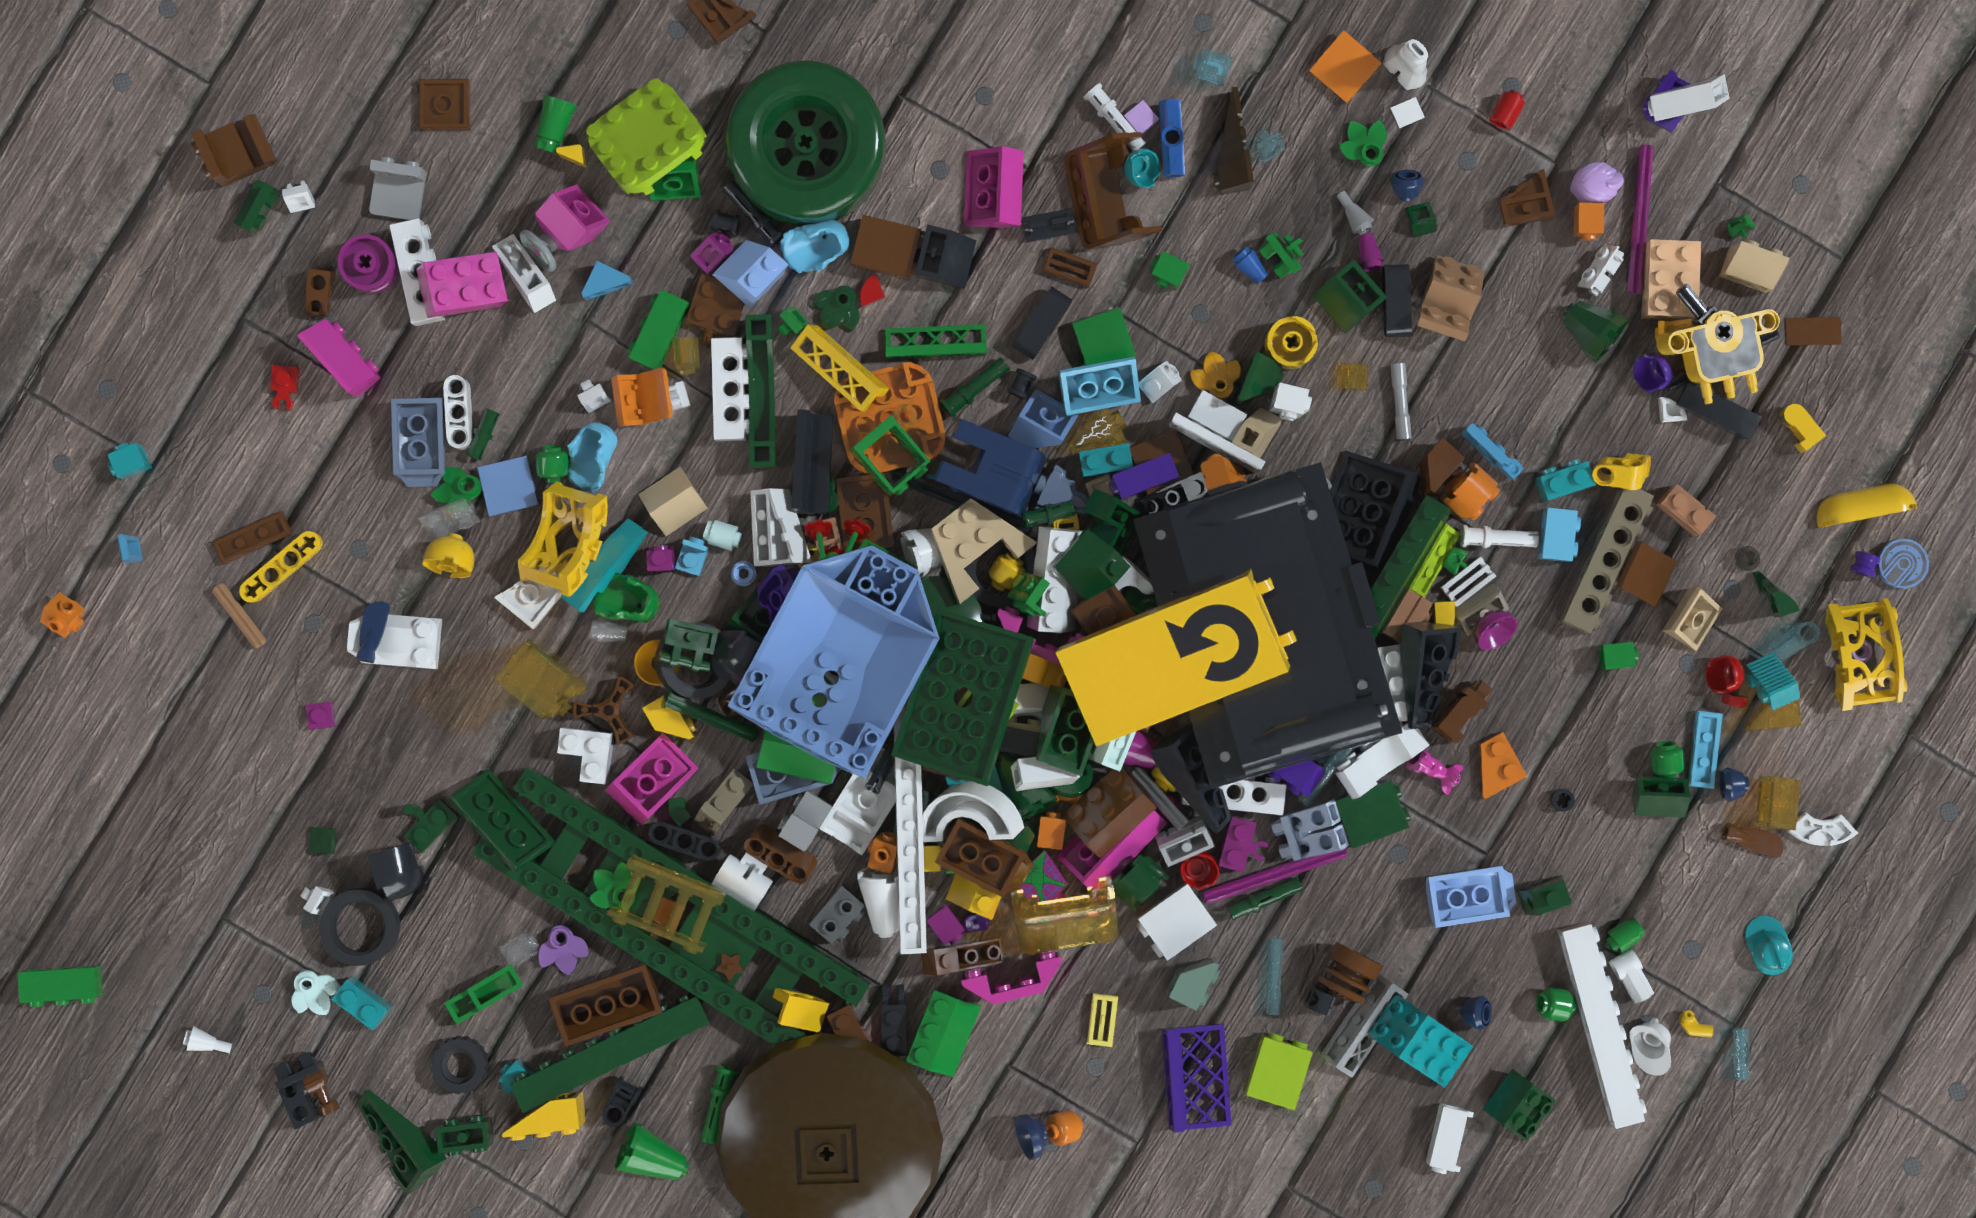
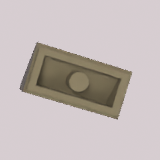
[1455,584,1510,636]

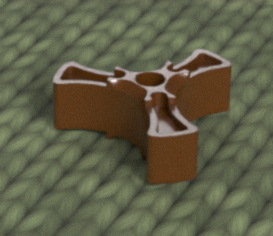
[573,677,635,744]

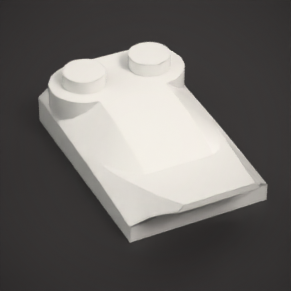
[347,615,442,669]

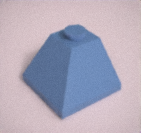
[1008,389,1079,448]

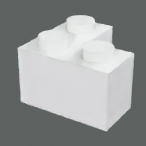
[557,727,614,784]

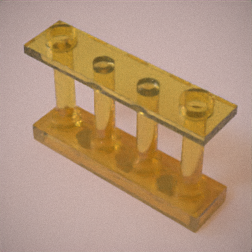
[607,855,728,954]

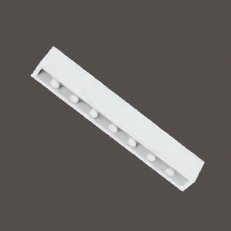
[1557,922,1647,1129]

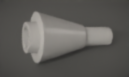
[1337,191,1374,235]

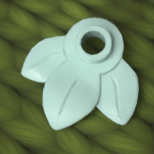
[291,970,341,1015]

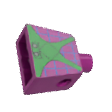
[1017,850,1071,912]

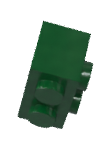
[1631,777,1691,817]

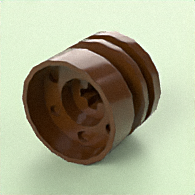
[1316,942,1384,1005]

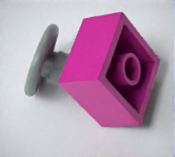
[520,184,610,272]

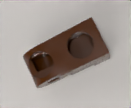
[305,269,336,317]

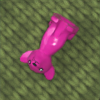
[1406,749,1463,795]

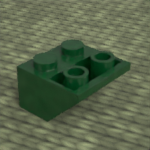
[1313,259,1387,334]
[1483,1069,1556,1141]

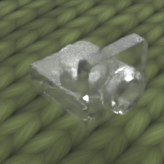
[499,931,539,968]

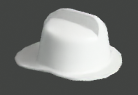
[1630,1018,1671,1075]

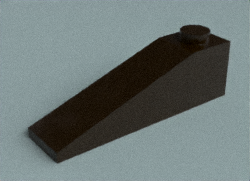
[1213,87,1254,194]

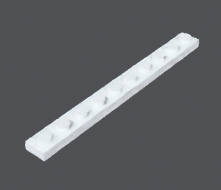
[894,697,927,954]

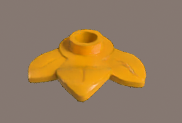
[1190,352,1241,399]

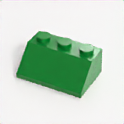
[756,730,836,784]
[906,987,981,1077]

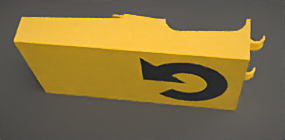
[1056,569,1297,747]

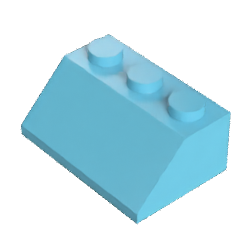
[1059,357,1141,416]

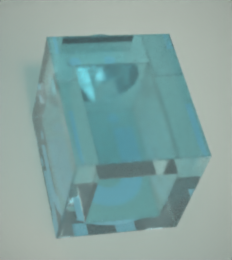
[1192,49,1233,86]

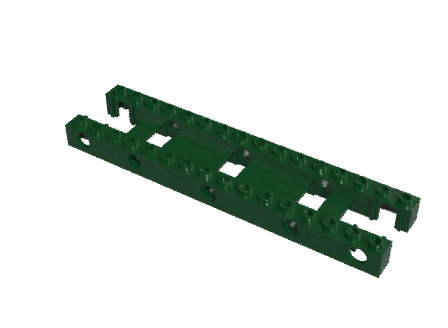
[472,767,871,1046]

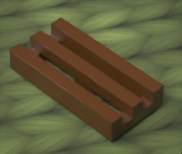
[1042,247,1098,288]

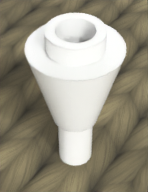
[183,1026,232,1053]

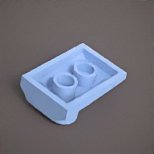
[1426,866,1516,928]

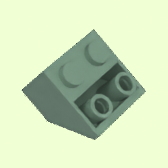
[1166,958,1220,1011]

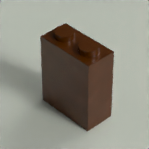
[851,215,924,281]

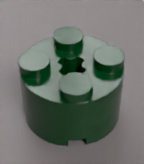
[1112,854,1169,913]

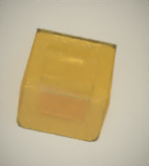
[1336,363,1369,390]

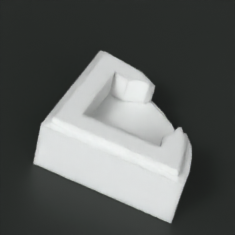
[1658,397,1687,423]

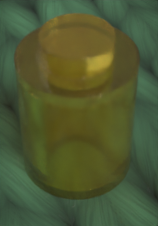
[673,337,700,375]

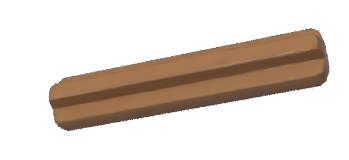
[212,583,266,648]

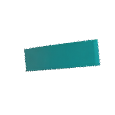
[561,518,648,613]

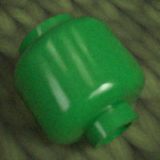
[535,445,569,483]
[1650,741,1684,778]
[1536,988,1576,1022]

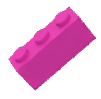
[964,146,1024,228]
[297,319,381,398]

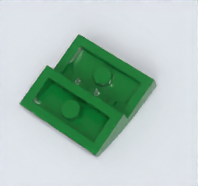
[1072,307,1136,366]

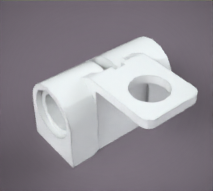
[712,852,773,911]

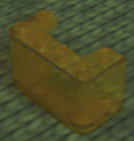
[494,639,588,719]

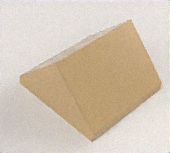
[638,467,708,536]
[1662,587,1722,651]

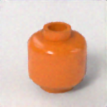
[1046,1110,1084,1146]

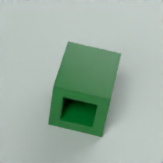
[1598,642,1639,670]

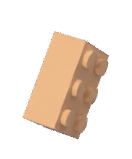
[1641,239,1701,320]

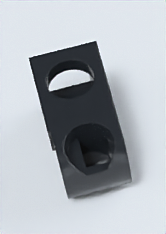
[1304,984,1336,1016]

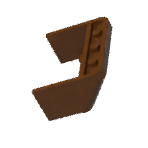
[1064,132,1162,249]

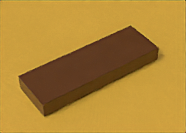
[212,511,293,565]

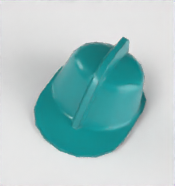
[1745,915,1793,975]

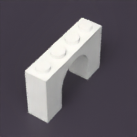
[1011,683,1081,791]

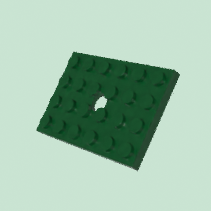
[891,609,1035,787]

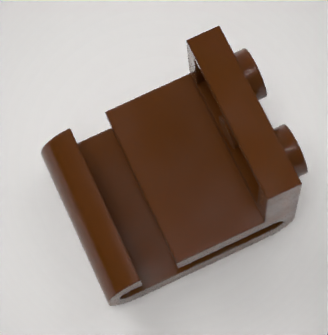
[191,114,277,186]

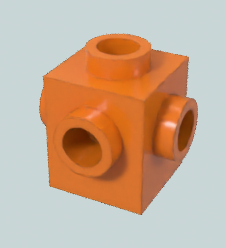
[40,592,85,638]
[867,832,898,875]

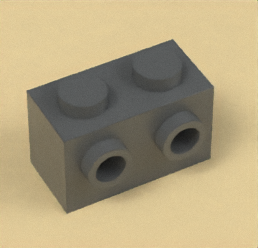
[809,884,866,944]

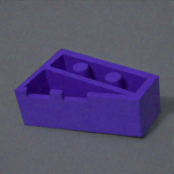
[1267,760,1326,797]

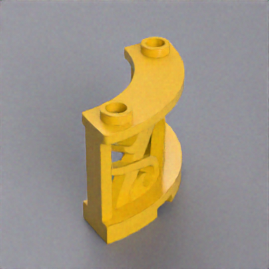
[518,481,608,597]
[1825,598,1907,711]

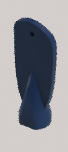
[356,601,390,663]

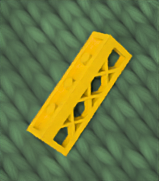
[790,324,889,412]

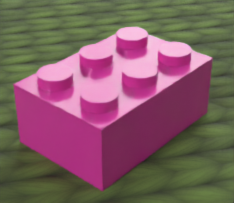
[417,252,508,318]

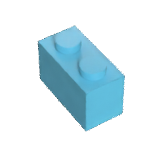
[1538,508,1581,562]

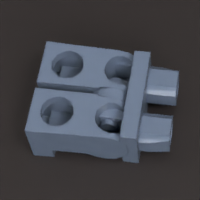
[1271,799,1349,861]

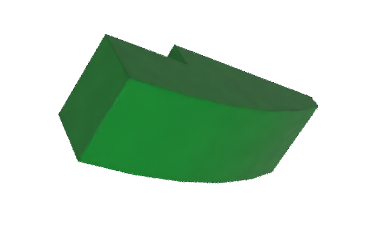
[444,964,524,1025]

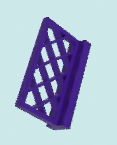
[1161,1023,1232,1133]

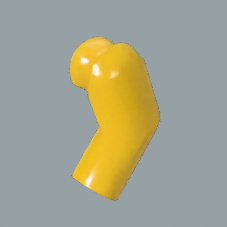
[1679,1010,1713,1037]

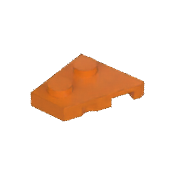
[1479,732,1527,800]

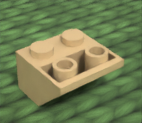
[1719,239,1789,293]

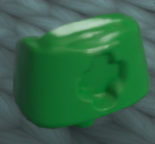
[1727,214,1755,238]
[1443,547,1468,575]

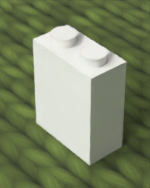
[1136,883,1217,961]

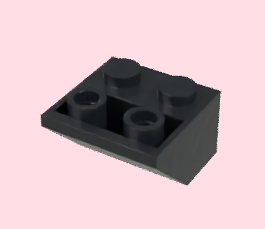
[915,224,977,290]

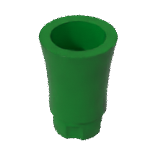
[534,95,577,154]

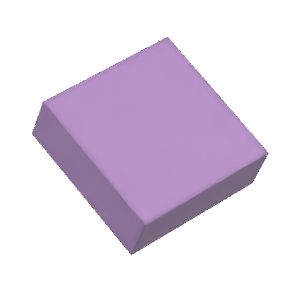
[1124,100,1159,134]

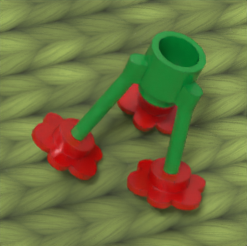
[804,519,871,561]

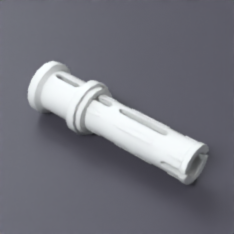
[1083,83,1146,152]
[1460,525,1539,548]

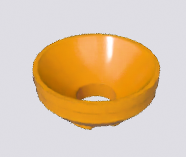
[634,640,680,686]

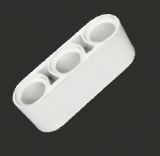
[443,375,474,450]

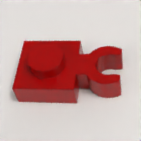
[270,365,300,410]

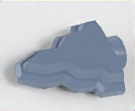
[1033,464,1088,514]

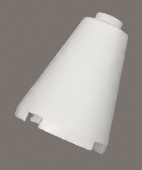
[900,528,943,578]
[857,867,899,938]

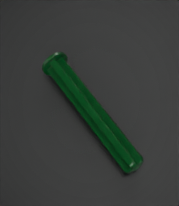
[661,689,758,742]

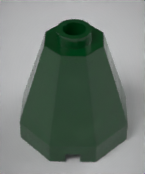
[1563,301,1628,363]

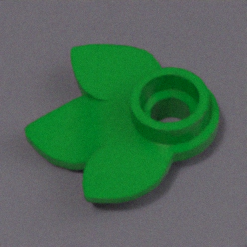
[1339,120,1387,167]
[431,467,482,513]
[590,862,635,910]

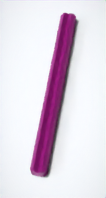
[1627,144,1654,294]
[1202,848,1347,904]

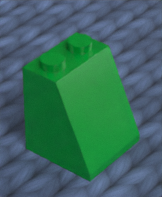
[650,155,701,201]

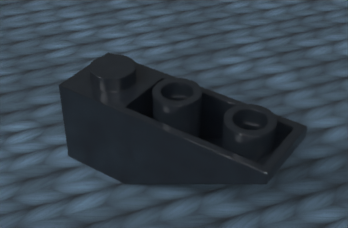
[1138,472,1208,516]

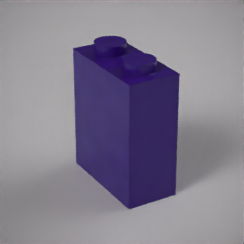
[1109,453,1179,501]

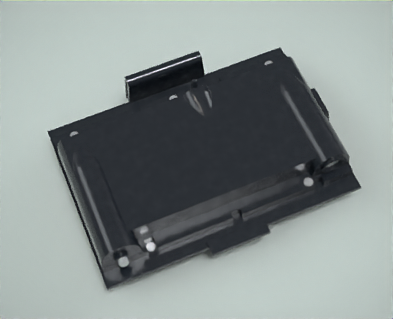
[1133,462,1403,789]

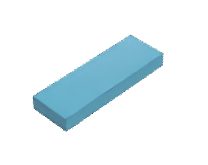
[1688,711,1723,789]

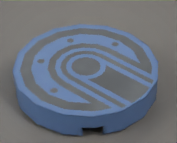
[1877,539,1929,589]

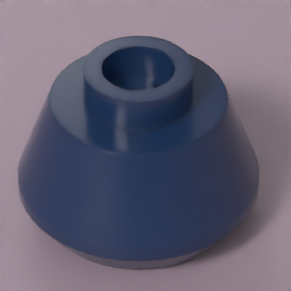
[1390,170,1425,201]
[1719,767,1749,802]
[1460,995,1492,1030]

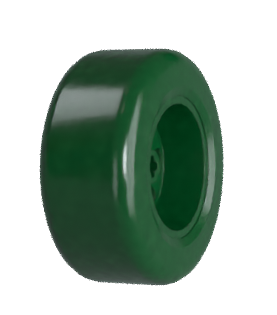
[725,60,886,226]

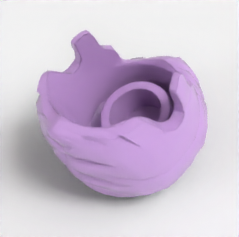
[1570,162,1624,203]

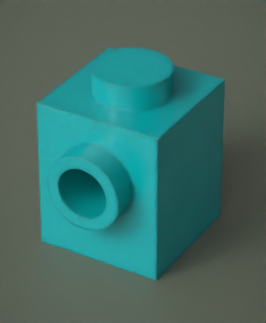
[107,443,152,479]
[499,1058,534,1096]

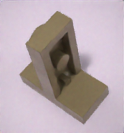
[693,769,753,837]

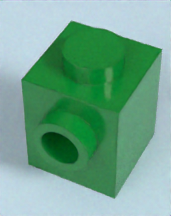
[1149,251,1190,290]

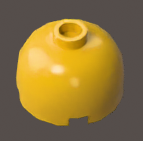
[422,533,475,578]

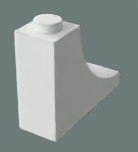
[1648,74,1730,121]

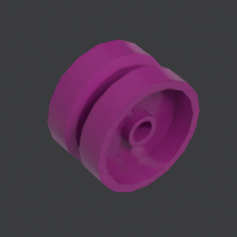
[337,234,399,294]

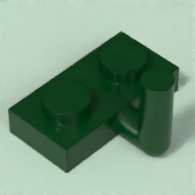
[404,799,459,853]

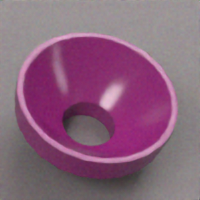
[1474,610,1518,650]

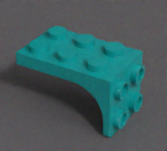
[1369,995,1473,1088]

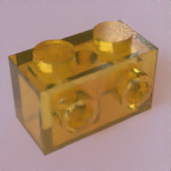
[1755,776,1800,830]

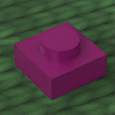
[306,702,336,730]

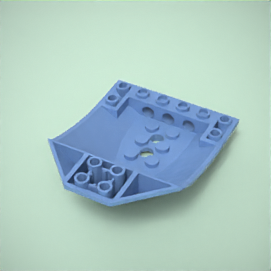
[728,546,939,779]

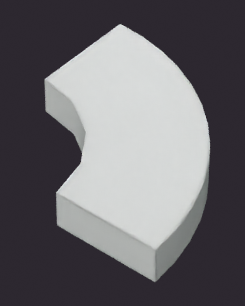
[1785,812,1858,846]

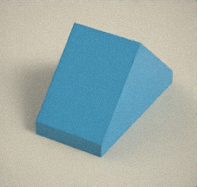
[582,261,634,301]

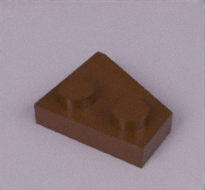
[687,0,756,45]
[1499,169,1555,227]

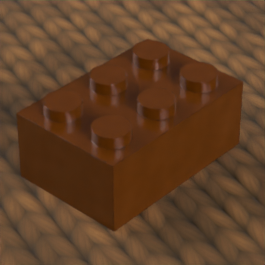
[1062,768,1157,859]

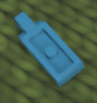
[1460,423,1524,480]

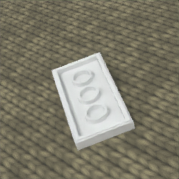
[1169,413,1265,473]

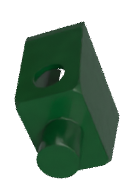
[1517,875,1572,916]

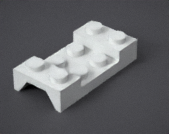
[820,748,896,855]

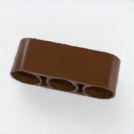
[744,824,817,884]

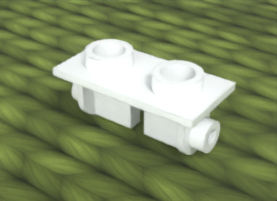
[1577,244,1624,297]

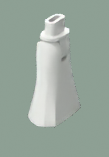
[1383,39,1428,90]

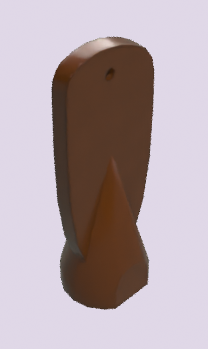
[1721,822,1783,858]

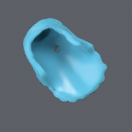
[780,220,849,274]
[567,422,618,493]

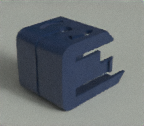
[927,416,1047,519]

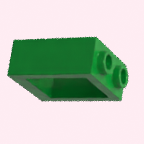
[849,415,931,496]

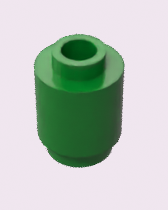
[1606,917,1645,953]

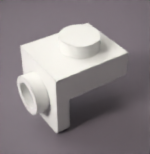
[1139,361,1182,403]

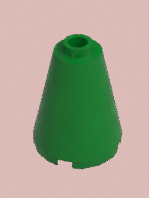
[615,1122,689,1181]

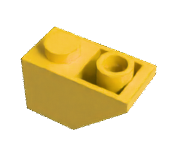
[642,696,697,739]

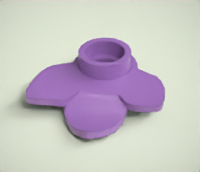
[538,925,589,975]

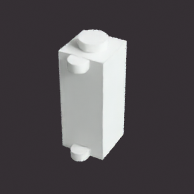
[1426,1103,1474,1174]

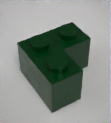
[1084,489,1143,557]

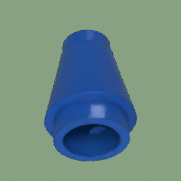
[1232,246,1268,284]

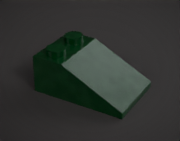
[1036,685,1094,776]

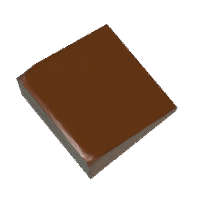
[650,895,686,930]

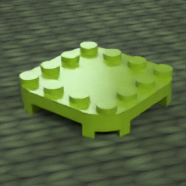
[586,78,707,195]

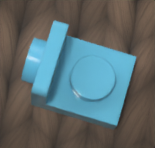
[675,536,709,576]

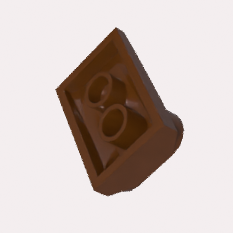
[935,817,1033,897]

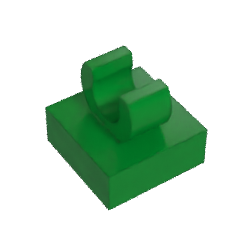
[778,306,811,336]

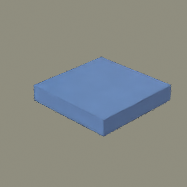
[477,456,539,517]

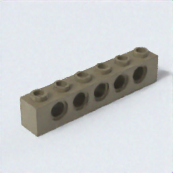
[1559,488,1654,634]

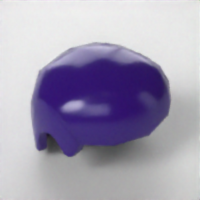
[1633,352,1673,392]

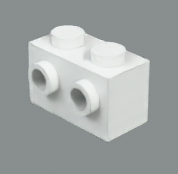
[1269,383,1312,422]

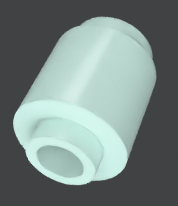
[703,520,742,551]

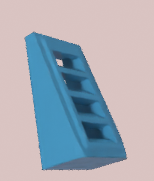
[118,534,143,565]

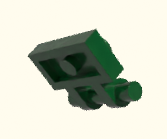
[658,619,718,672]

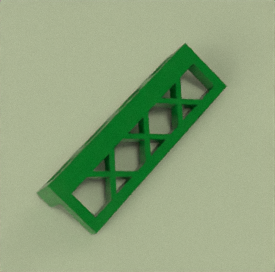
[885,324,987,359]

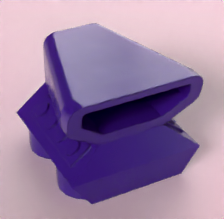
[757,564,801,625]

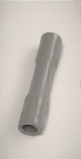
[1390,363,1412,440]

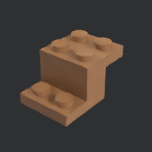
[1417,255,1484,341]

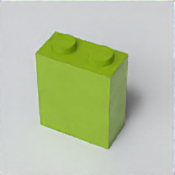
[1244,1032,1313,1110]

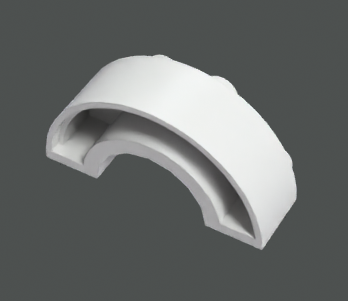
[1335,721,1429,799]
[923,782,1024,842]

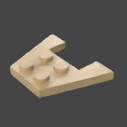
[930,498,1037,605]

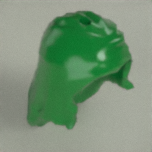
[592,573,661,623]

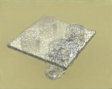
[417,498,481,540]

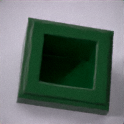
[1405,202,1437,237]
[309,827,336,854]

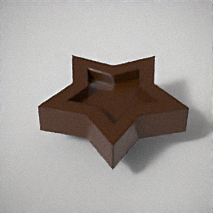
[716,953,745,982]

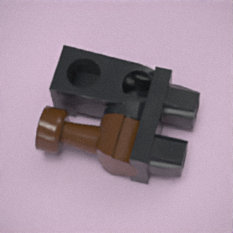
[274,1051,340,1130]

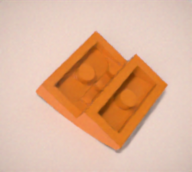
[1309,30,1382,103]

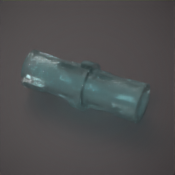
[1731,1028,1752,1080]

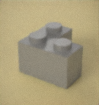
[778,790,833,852]

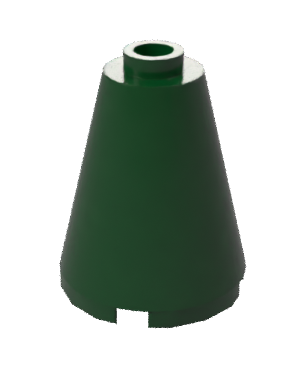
[995,753,1057,823]

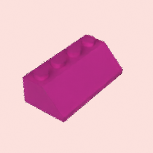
[1056,811,1167,896]

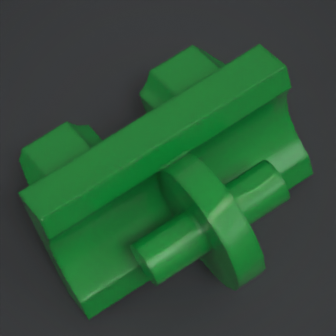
[1259,232,1304,278]

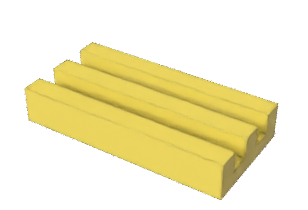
[1087,993,1118,1047]

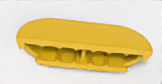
[1817,484,1917,528]

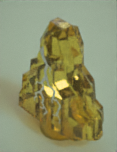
[1068,408,1127,453]

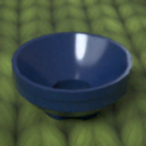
[1015,1114,1048,1160]

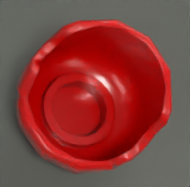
[1706,655,1744,693]
[1179,851,1220,890]

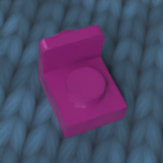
[690,232,735,274]

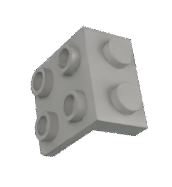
[369,157,427,220]

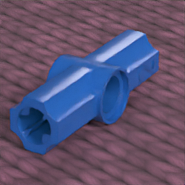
[1159,99,1185,178]

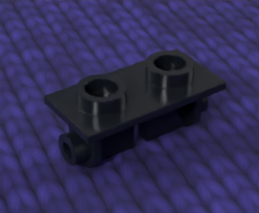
[1022,208,1076,242]

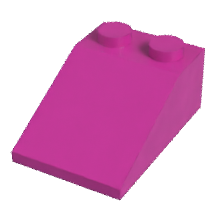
[605,733,699,826]

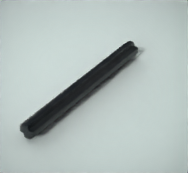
[892,469,1034,536]

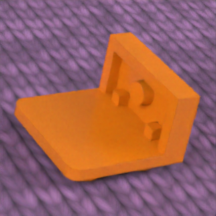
[611,368,672,427]

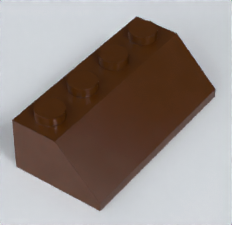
[549,963,662,1047]

